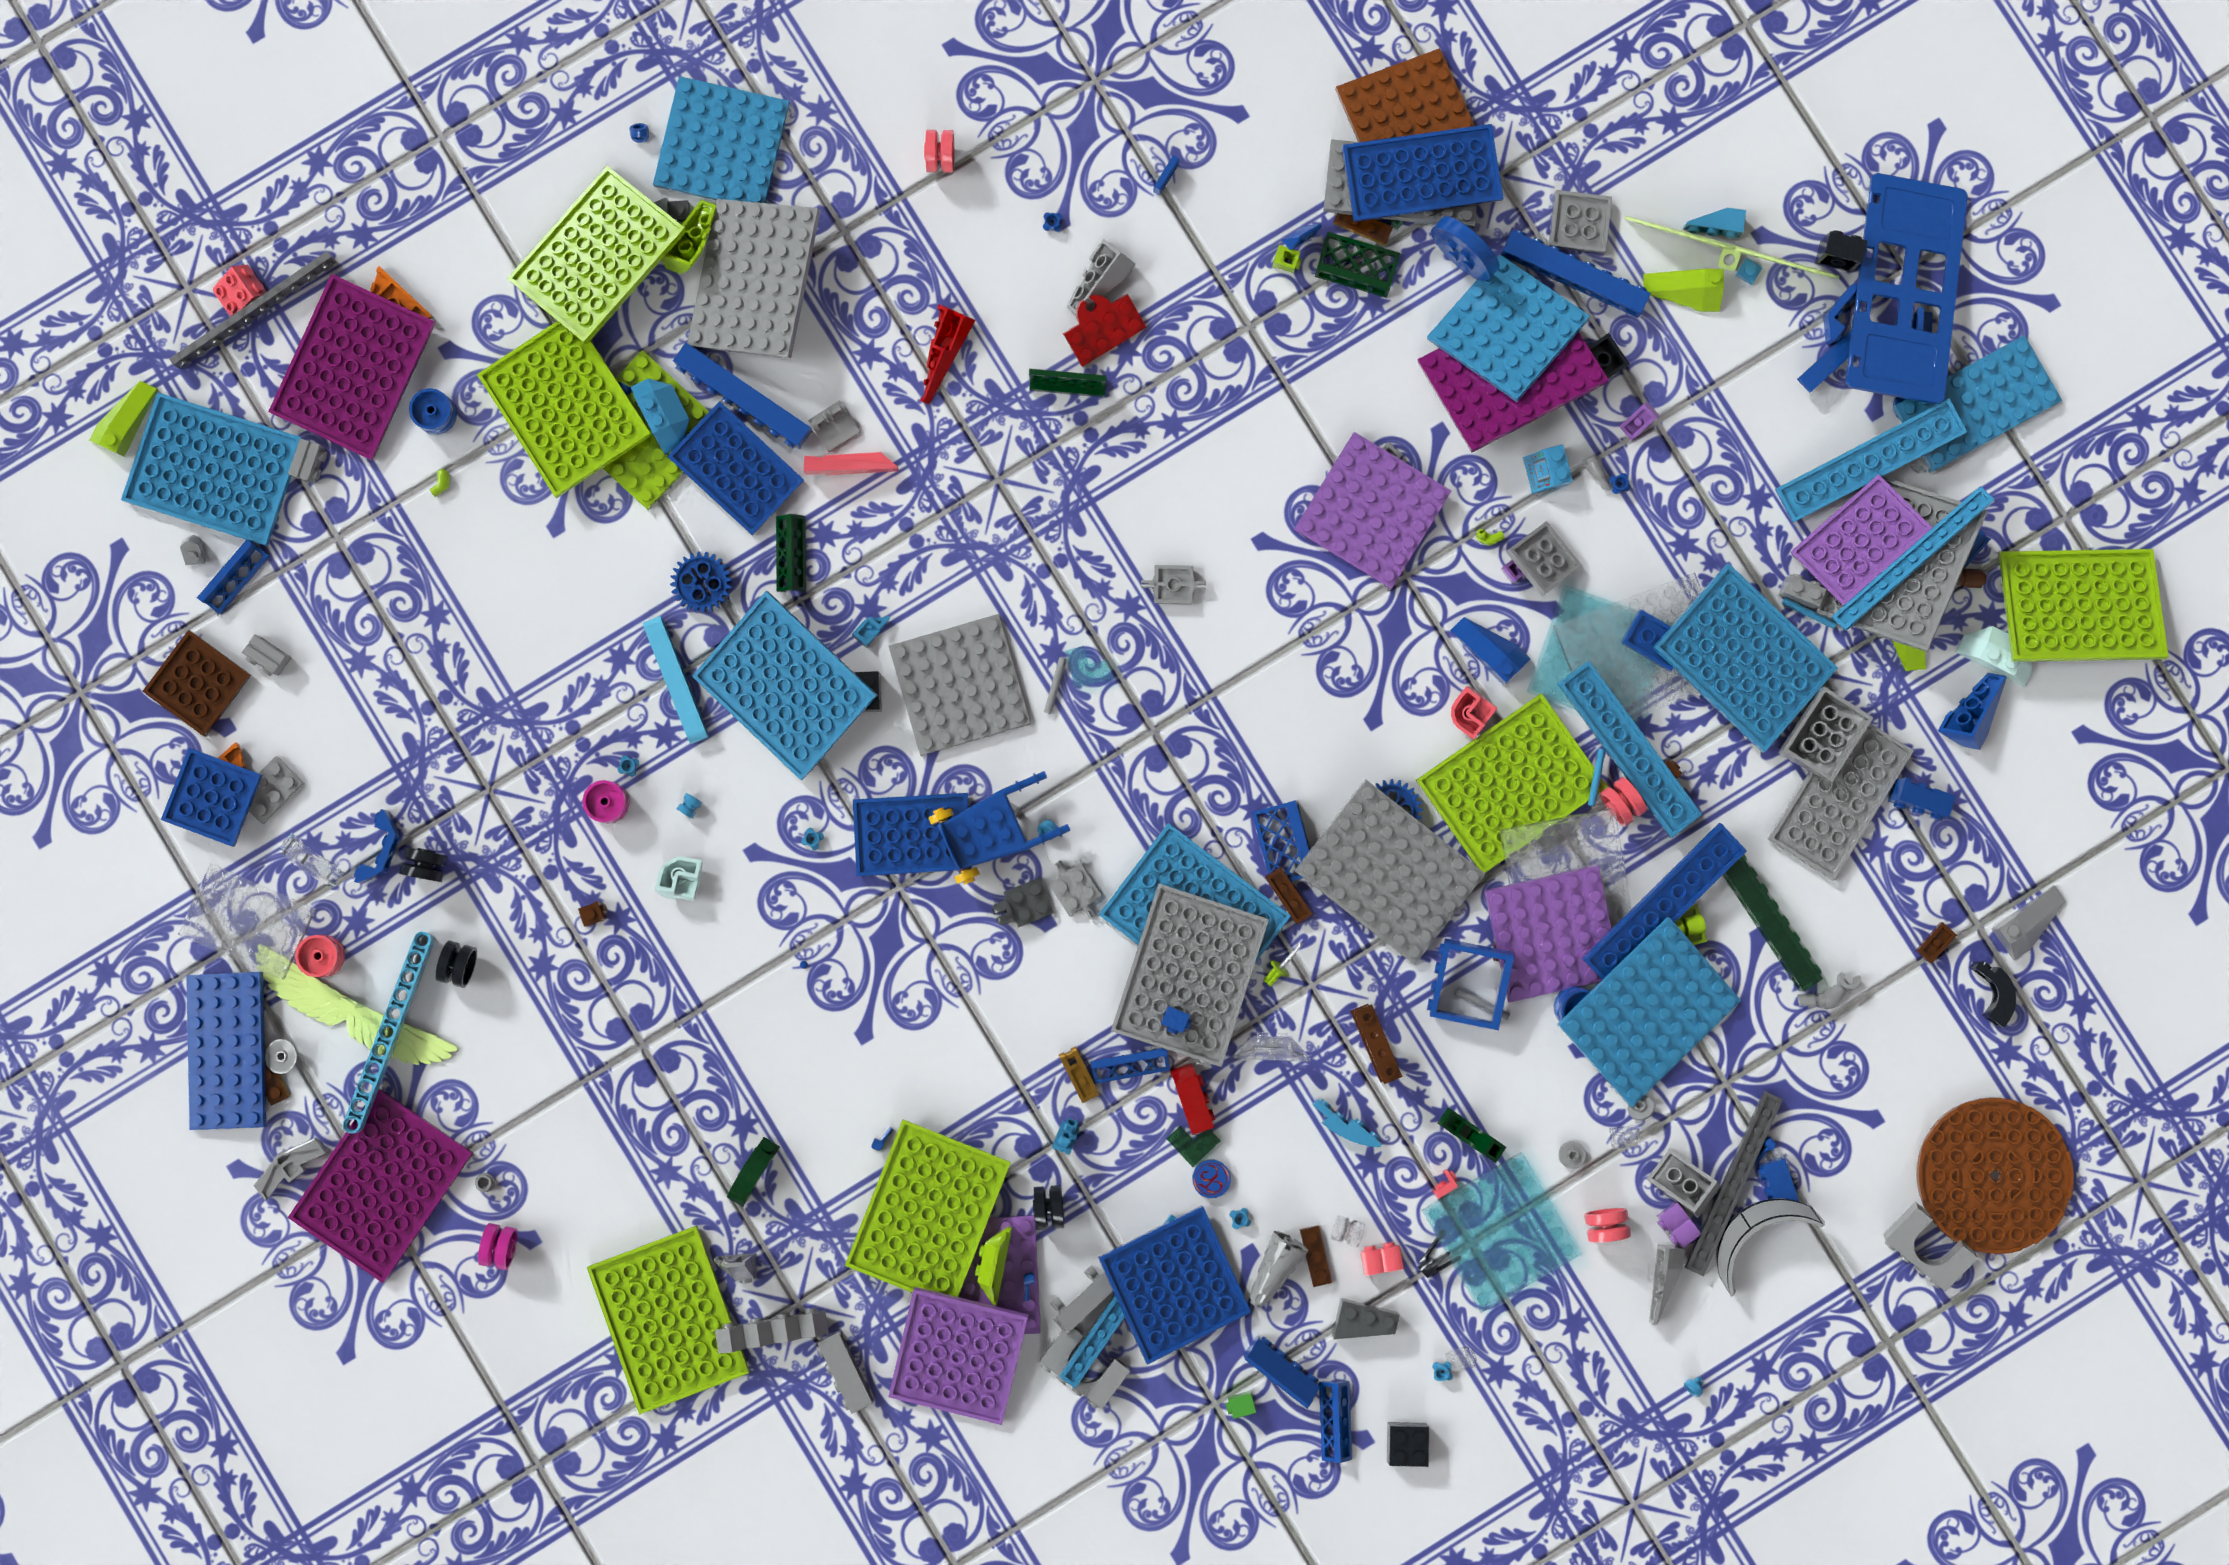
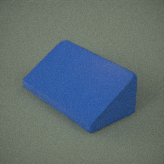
[1282,223,1322,250]

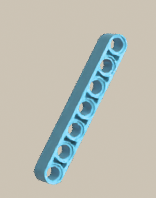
[643,615,709,744]

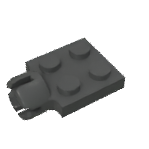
[992,877,1054,928]

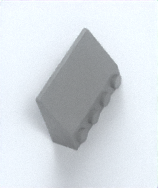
[1778,686,1873,782]

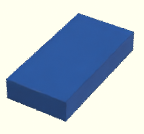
[1153,155,1179,195]

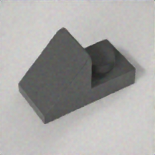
[654,198,690,222]

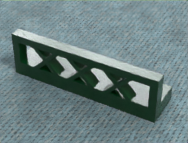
[776,514,806,592]

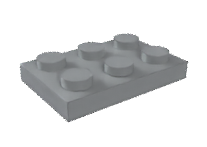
[249,756,304,824]

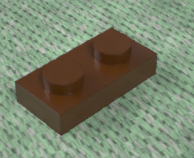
[1915,922,1957,964]

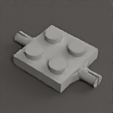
[1141,565,1206,605]
[1049,860,1102,919]

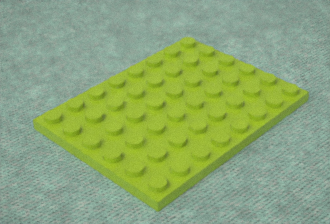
[507,166,687,345]
[477,321,652,498]
[1998,549,2169,662]
[1416,693,1607,874]
[845,1119,1011,1297]
[587,1225,750,1415]

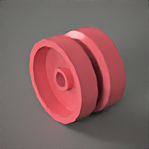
[924,130,955,173]
[1600,777,1647,827]
[295,935,346,977]
[1584,1208,1631,1242]

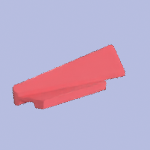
[804,452,899,476]

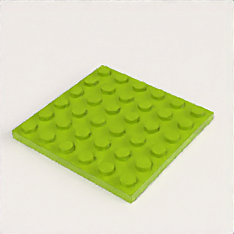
[603,350,709,510]

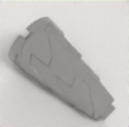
[1249,1231,1308,1308]

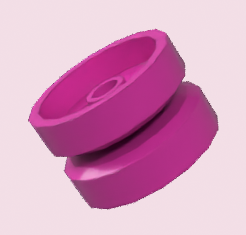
[582,780,630,824]
[478,1223,518,1270]

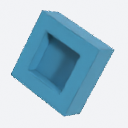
[1735,258,1762,285]

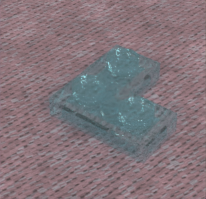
[1066,646,1112,688]

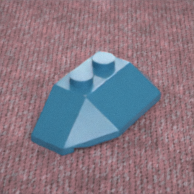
[631,379,690,455]

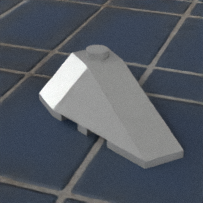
[1991,885,2066,960]
[1649,1244,1687,1325]

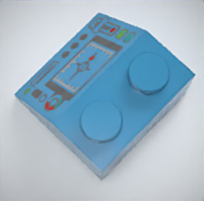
[1523,444,1573,494]

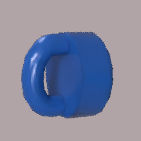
[629,123,649,143]

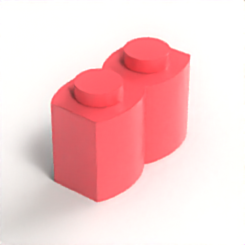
[1360,1242,1404,1276]

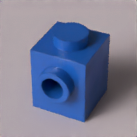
[1161,1006,1192,1035]

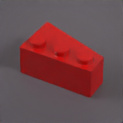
[1170,1063,1216,1135]

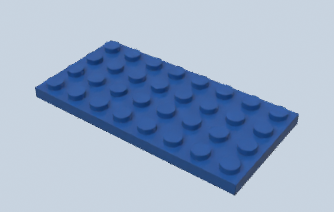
[1342,124,1504,222]
[186,972,267,1130]

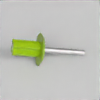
[1264,942,1303,986]

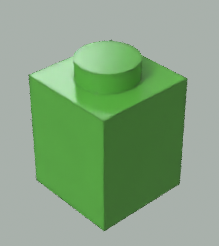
[1225,1390,1256,1419]

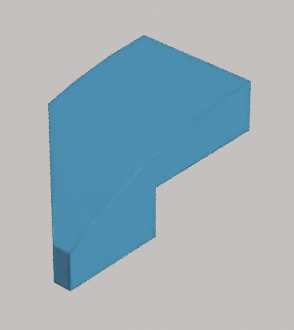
[852,616,890,648]

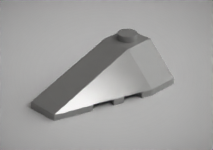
[1067,239,1136,315]
[714,1253,757,1283]

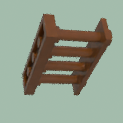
[1350,1003,1402,1084]

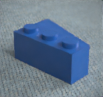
[1888,777,1955,821]

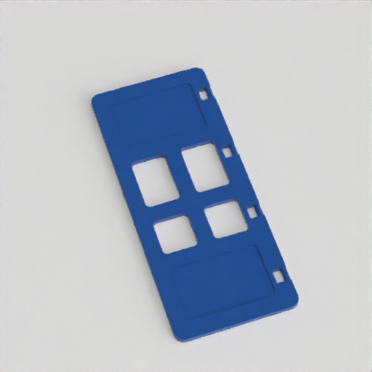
[1845,173,1968,404]

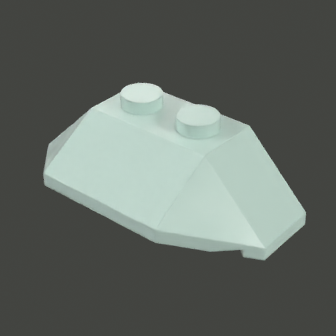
[1956,626,2033,687]

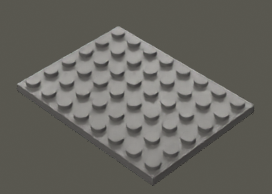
[687,199,821,359]
[1816,476,1988,653]
[1294,779,1485,965]
[1111,883,1269,1067]

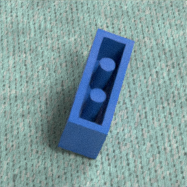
[1757,1157,1799,1202]

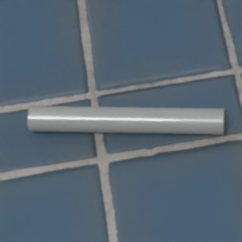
[1044,657,1067,714]
[1455,988,1510,1020]

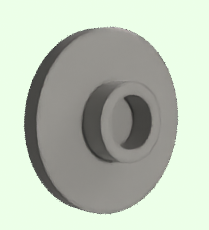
[1627,1095,1655,1121]
[1558,1141,1586,1169]

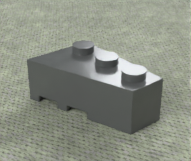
[1332,1298,1400,1339]

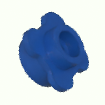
[1043,212,1062,232]
[1609,473,1631,494]

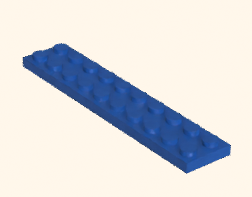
[1582,823,1747,980]

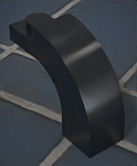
[1969,961,2016,1028]

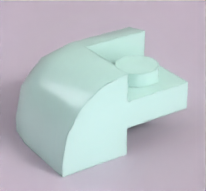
[655,857,703,901]

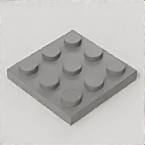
[1549,190,1612,254]
[1506,521,1582,596]

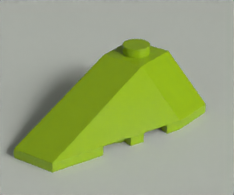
[662,199,717,274]
[1643,269,1724,312]
[89,381,158,457]

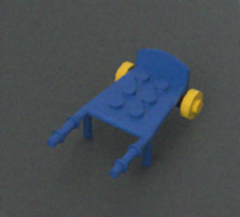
[928,771,1070,885]

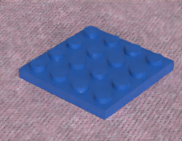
[161,748,263,847]

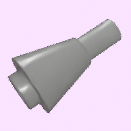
[1584,455,1610,490]

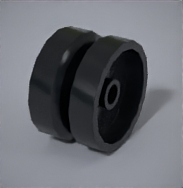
[399,847,448,882]
[435,940,477,988]
[1033,1185,1064,1230]

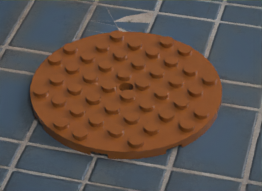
[1916,1097,2074,1254]

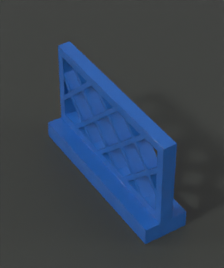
[1252,800,1310,881]

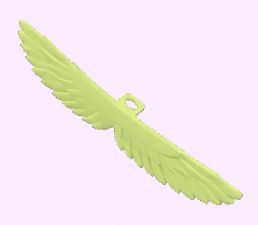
[1625,216,1840,279]
[256,944,458,1065]

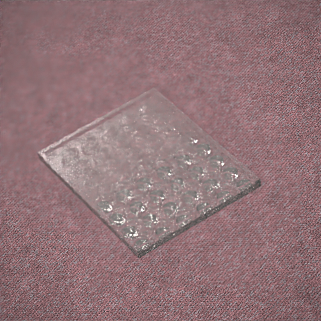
[1553,572,1702,719]

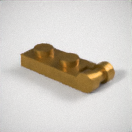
[1059,1046,1100,1103]

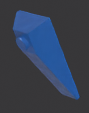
[1450,617,1530,685]
[1938,673,2007,750]

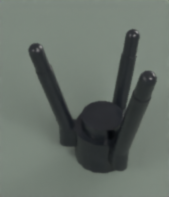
[1418,1230,1461,1278]

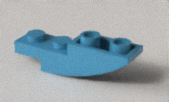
[1312,1098,1382,1147]

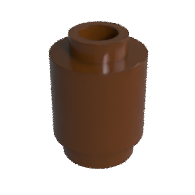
[1957,568,1987,588]

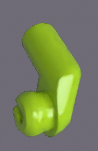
[429,469,450,497]
[1476,529,1505,546]

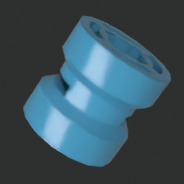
[676,793,703,819]

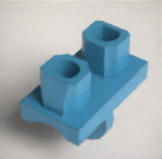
[1052,1118,1080,1155]

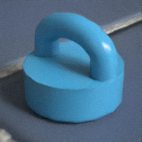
[1038,819,1057,840]
[1684,1377,1703,1397]

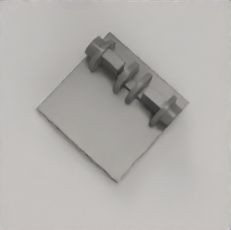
[808,400,860,452]

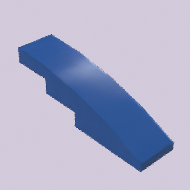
[1797,330,1852,393]

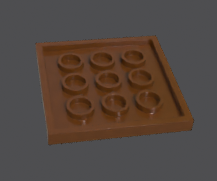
[142,630,252,737]

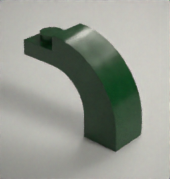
[1437,1108,1506,1163]
[727,1137,780,1207]

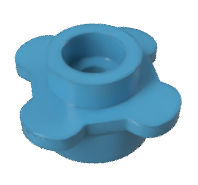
[618,755,639,777]
[801,828,824,850]
[1229,1208,1251,1229]
[1432,1361,1453,1381]

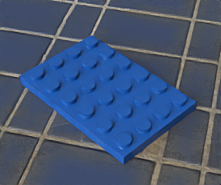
[667,401,804,536]
[853,793,972,876]

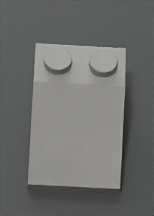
[1647,1148,1720,1218]

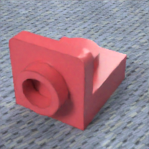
[1432,1169,1458,1199]

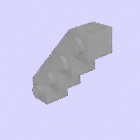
[715,1307,829,1353]

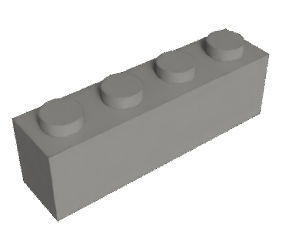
[816,1330,874,1414]

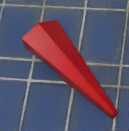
[920,304,976,404]

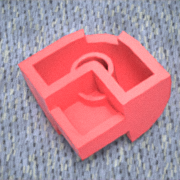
[1451,686,1497,740]

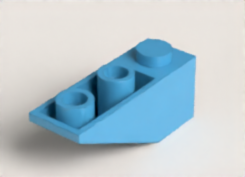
[1683,208,1746,239]

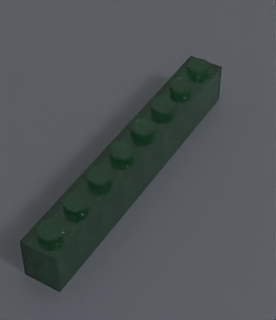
[1723,854,1823,991]

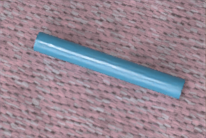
[1781,597,1837,629]
[1588,749,1606,807]

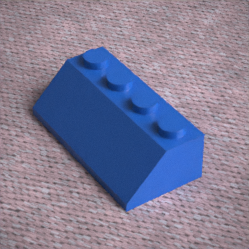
[1243,1336,1320,1409]

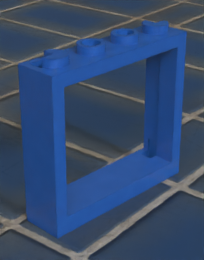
[1427,938,1514,1031]

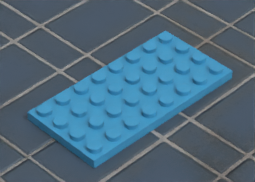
[1893,335,2063,473]

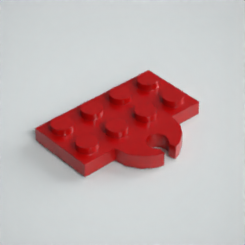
[1062,294,1147,367]

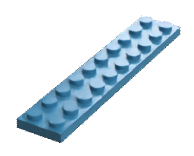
[1775,398,1967,523]
[1557,661,1702,838]

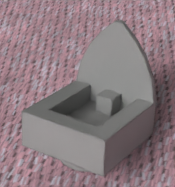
[180,535,206,565]

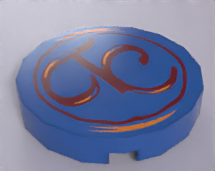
[1192,1159,1231,1198]

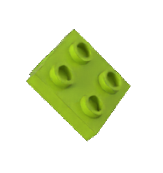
[1675,904,1707,945]

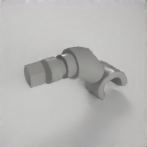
[1797,972,1861,1009]

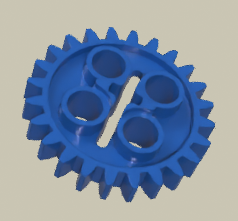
[670,551,733,614]
[1375,779,1423,819]

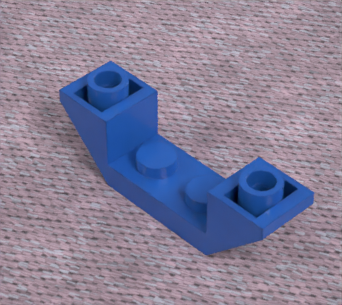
[1823,284,1876,346]
[354,809,401,884]

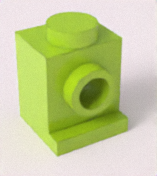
[1272,245,1302,273]

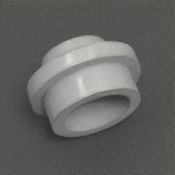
[475,1173,495,1193]

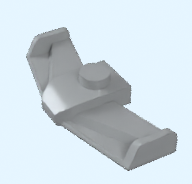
[254,1137,329,1201]

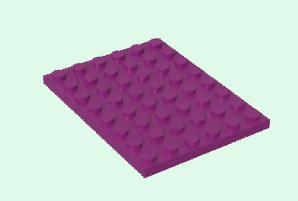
[268,274,436,460]
[1417,332,1608,453]
[287,1088,474,1283]

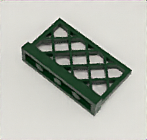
[1314,232,1400,298]
[1029,368,1107,398]

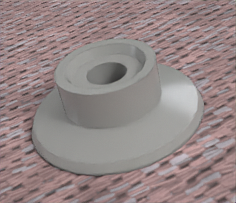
[265,1039,297,1074]

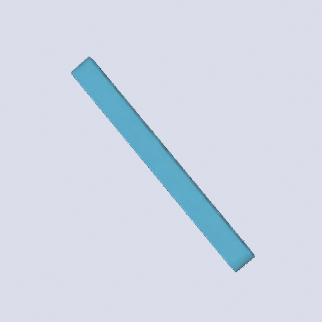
[343,931,435,1133]

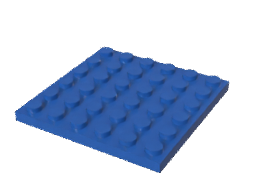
[1098,1205,1251,1365]

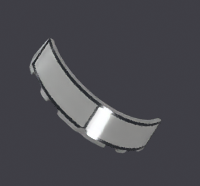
[1717,1198,1825,1297]

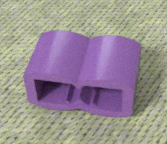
[1657,1202,1701,1248]

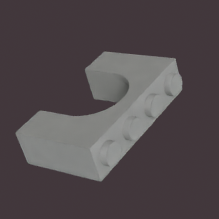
[1883,1201,1978,1291]
[1040,1326,1130,1409]

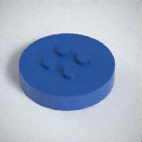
[1431,216,1500,281]

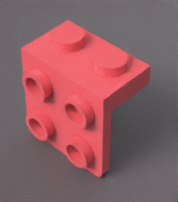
[213,265,267,317]

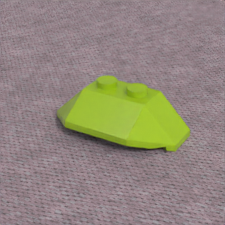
[975,1225,1013,1306]

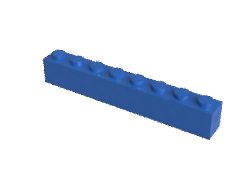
[1501,230,1651,318]
[673,342,813,449]

